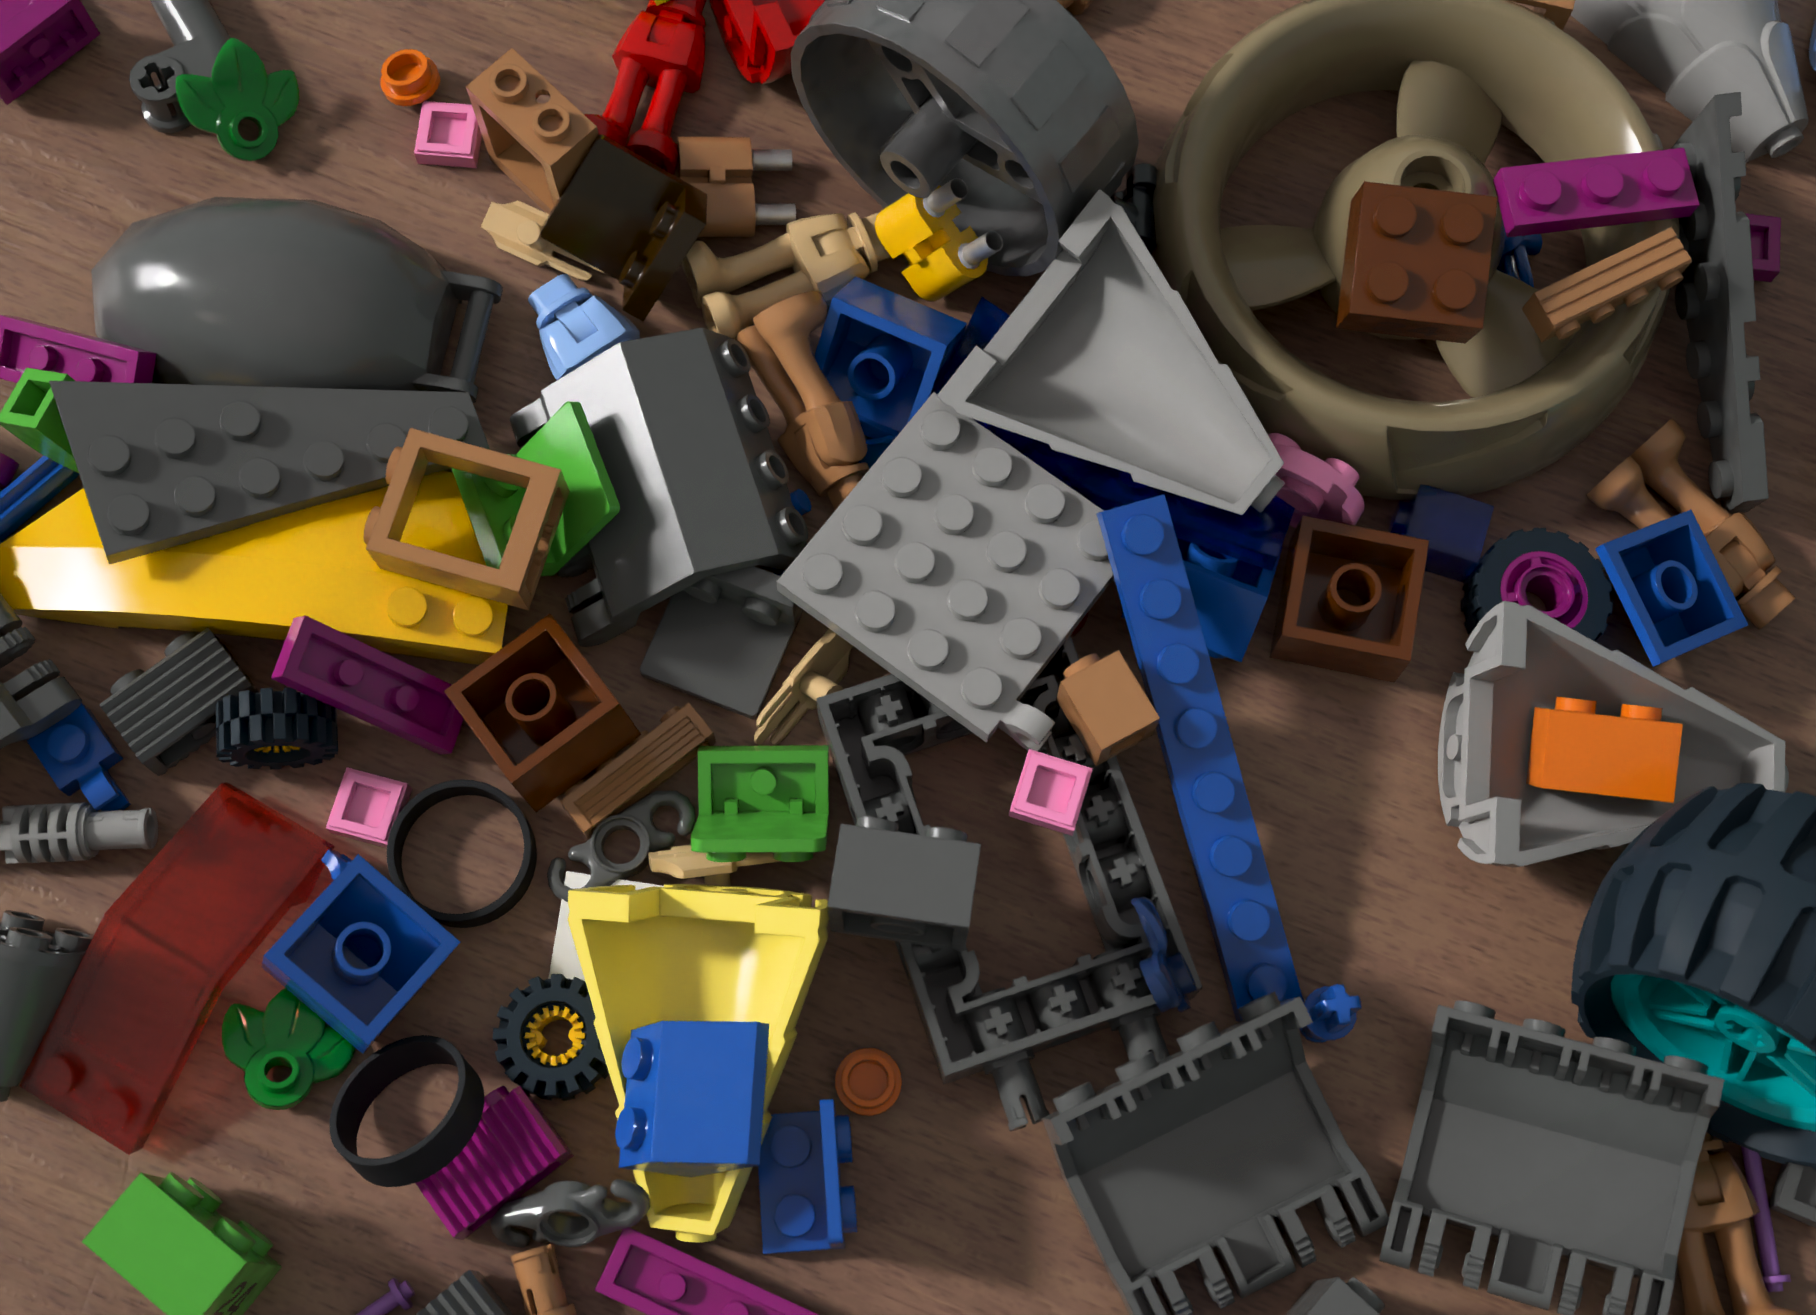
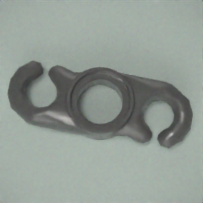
[547,791,696,902]
[490,1179,650,1248]

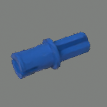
[1299,984,1361,1043]

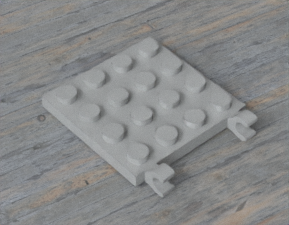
[776,392,1115,752]

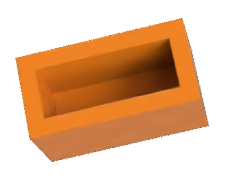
[1526,697,1683,803]

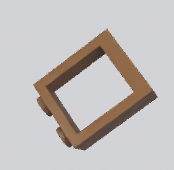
[466,48,599,214]
[364,428,570,610]

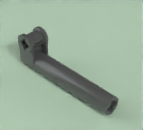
[129,0,231,133]

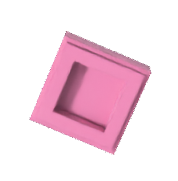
[414,101,482,168]
[1009,749,1093,836]
[326,767,412,848]

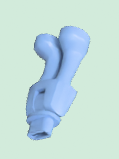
[528,274,640,381]

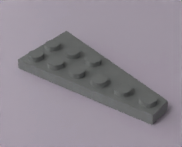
[1671,92,1769,514]
[49,381,489,565]

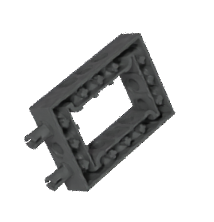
[816,636,1202,1131]

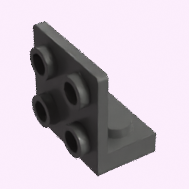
[640,566,804,719]

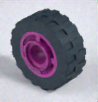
[1460,528,1613,641]

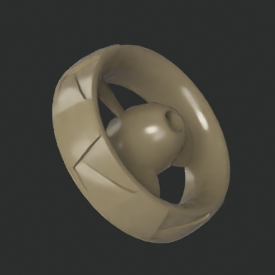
[1151,0,1679,501]

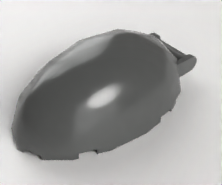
[91,197,503,403]

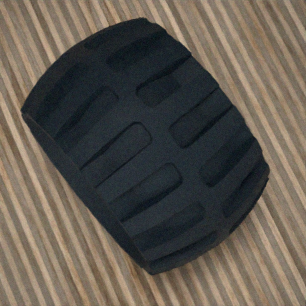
[1571,783,1816,1171]

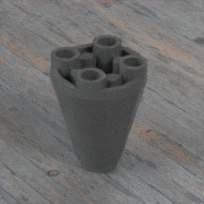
[0,910,96,1102]

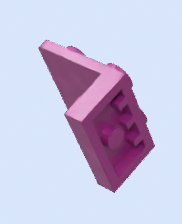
[0,0,100,105]

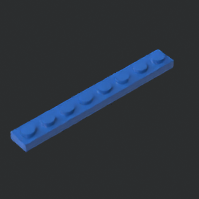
[1096,494,1304,1022]

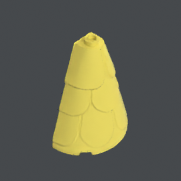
[568,884,829,1243]

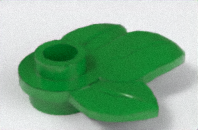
[175,38,300,161]
[222,988,355,1110]

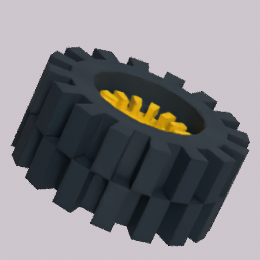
[216,687,338,770]
[493,974,609,1101]

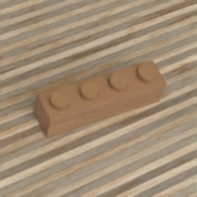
[1522,227,1692,343]
[560,702,716,840]

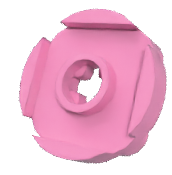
[1265,433,1365,528]

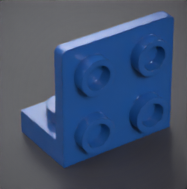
[758,1099,858,1255]

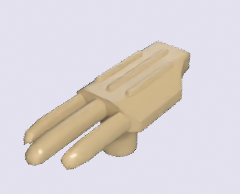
[481,201,605,281]
[754,629,853,745]
[648,845,780,886]

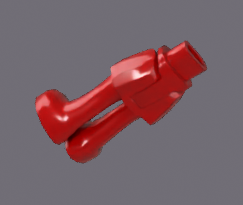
[584,0,706,175]

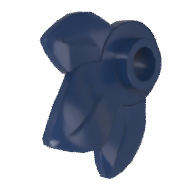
[1131,897,1197,1013]

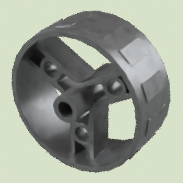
[791,0,1139,276]

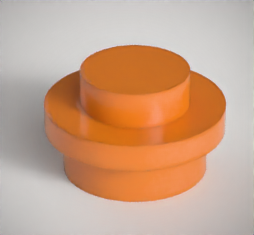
[380,49,440,106]
[835,1048,902,1116]

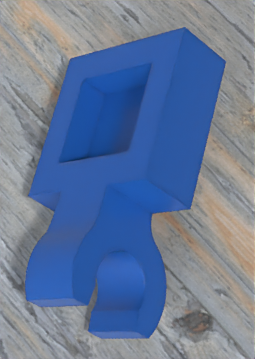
[27,703,131,811]

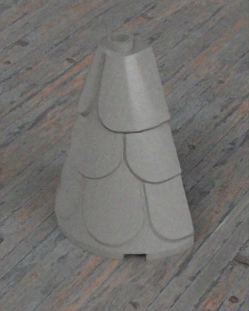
[1571,0,1809,163]
[936,189,1285,515]
[1438,601,1789,868]

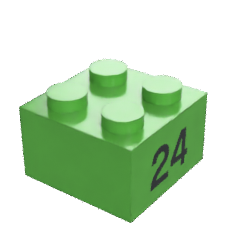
[82,1172,282,1315]

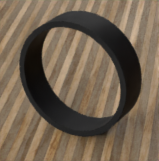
[387,779,537,928]
[329,1035,485,1187]

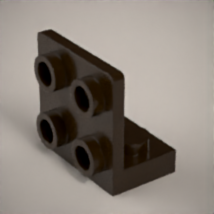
[541,134,707,322]

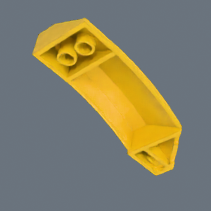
[0,471,508,665]

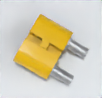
[875,178,1003,302]

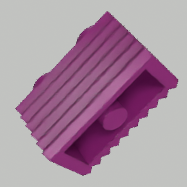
[416,1086,574,1240]

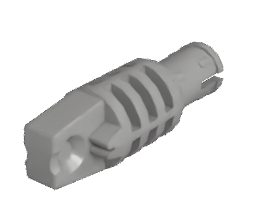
[0,802,158,864]

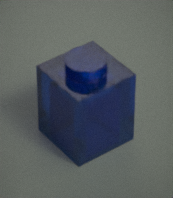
[1388,484,1494,583]

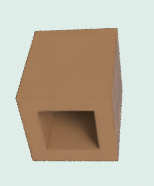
[1056,650,1160,766]

